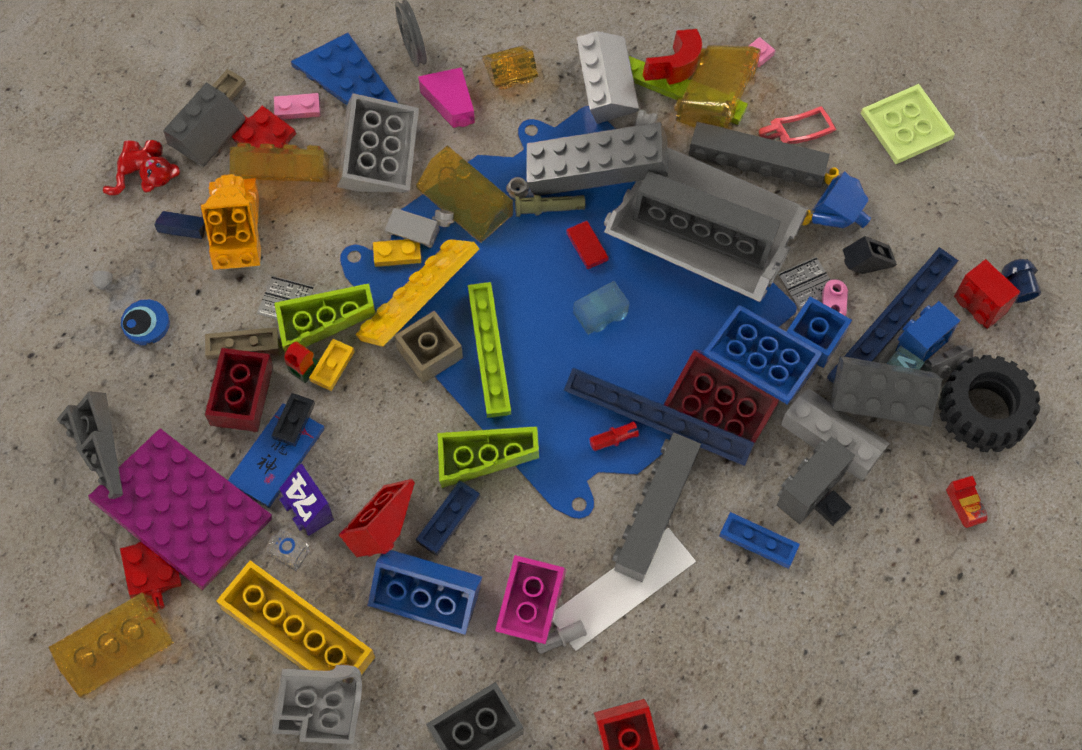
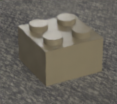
[394,310,463,383]

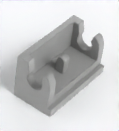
[385,208,440,248]

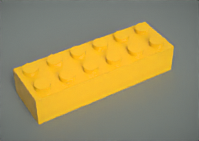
[216,560,375,675]

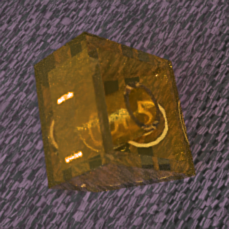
[482,45,539,90]

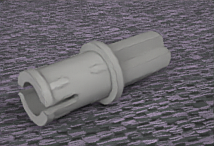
[535,620,587,654]

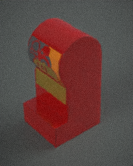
[946,475,987,528]

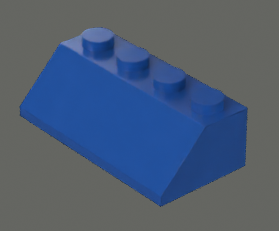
[368,550,482,635]

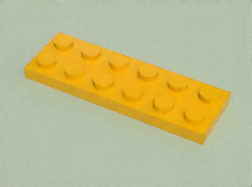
[355,239,479,347]

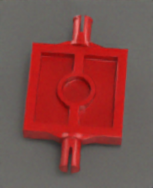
[232,105,297,165]
[120,541,182,610]

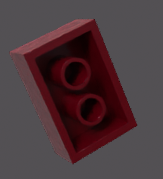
[205,348,273,432]

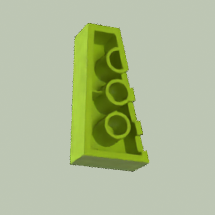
[274,283,375,353]
[437,427,539,488]

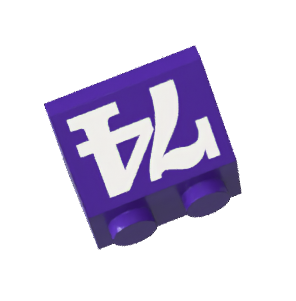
[279,464,334,536]

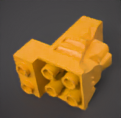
[201,174,261,270]

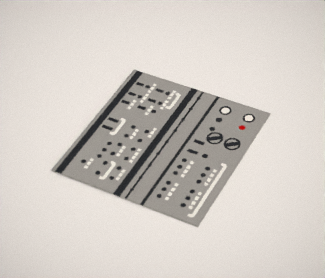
[778,257,838,309]
[257,276,314,319]

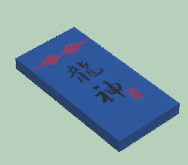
[228,403,325,508]

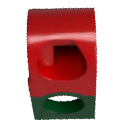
[284,341,319,383]

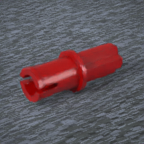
[589,422,639,451]

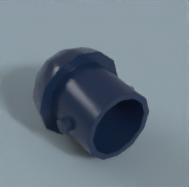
[1001,259,1041,303]

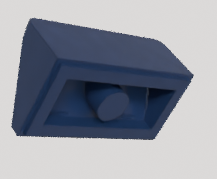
[154,211,206,239]

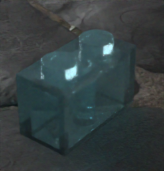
[573,281,629,335]

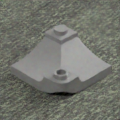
[272,665,362,744]

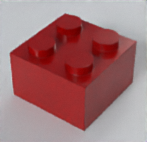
[954,259,1020,329]

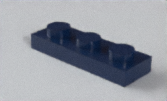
[416,480,480,556]

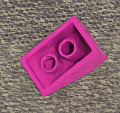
[495,555,567,644]

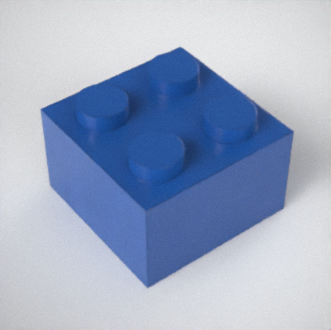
[786,296,852,368]
[895,301,960,369]

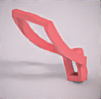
[759,106,837,144]

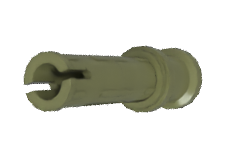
[515,195,585,217]

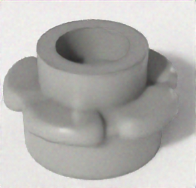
[506,177,529,199]
[432,210,455,227]

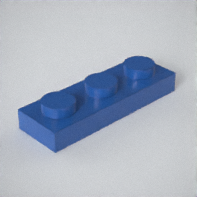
[719,512,800,569]

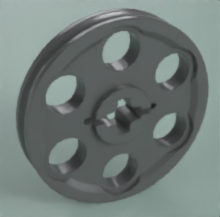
[395,0,427,67]

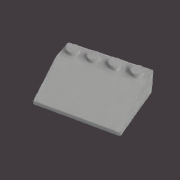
[337,93,419,192]

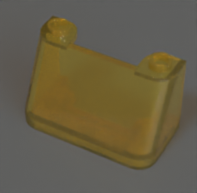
[674,45,761,129]

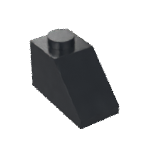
[842,236,897,274]

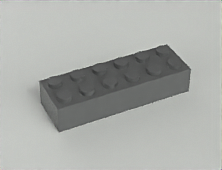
[527,122,668,196]
[633,171,781,270]

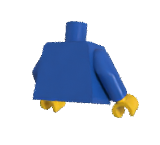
[802,167,871,228]

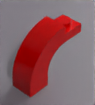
[642,29,702,85]

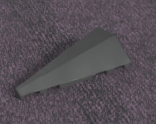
[57,391,123,499]

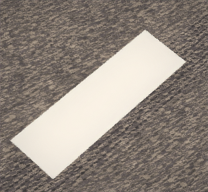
[553,528,696,651]

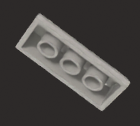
[577,31,640,124]
[781,388,890,481]

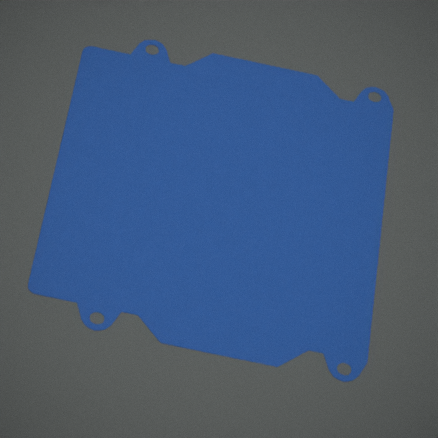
[340,106,797,519]

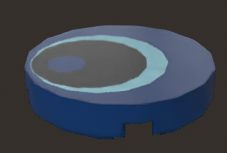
[121,299,170,345]

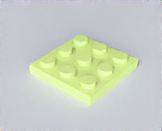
[860,84,955,164]

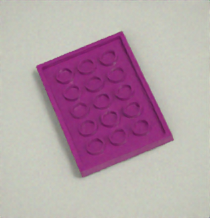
[88,428,272,591]

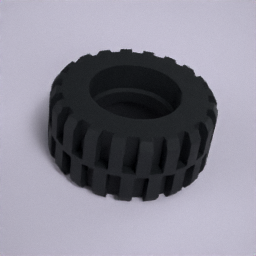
[938,355,1040,453]

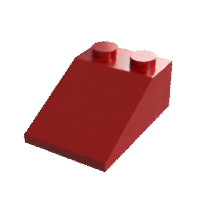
[339,479,415,557]
[594,699,660,750]

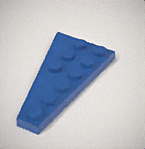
[291,33,399,105]

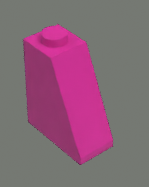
[418,67,475,128]

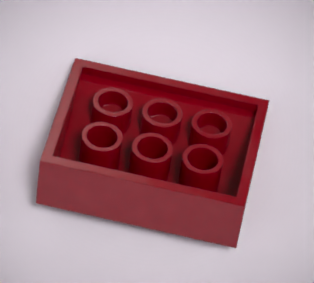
[664,350,780,447]

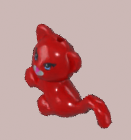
[103,140,180,196]

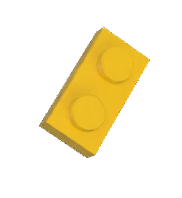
[373,239,421,267]
[309,339,355,391]

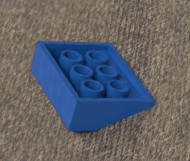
[702,305,822,405]

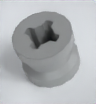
[635,109,658,126]

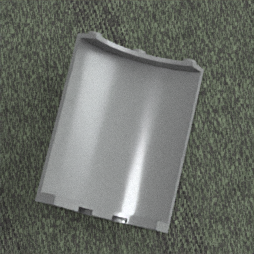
[604,147,809,302]

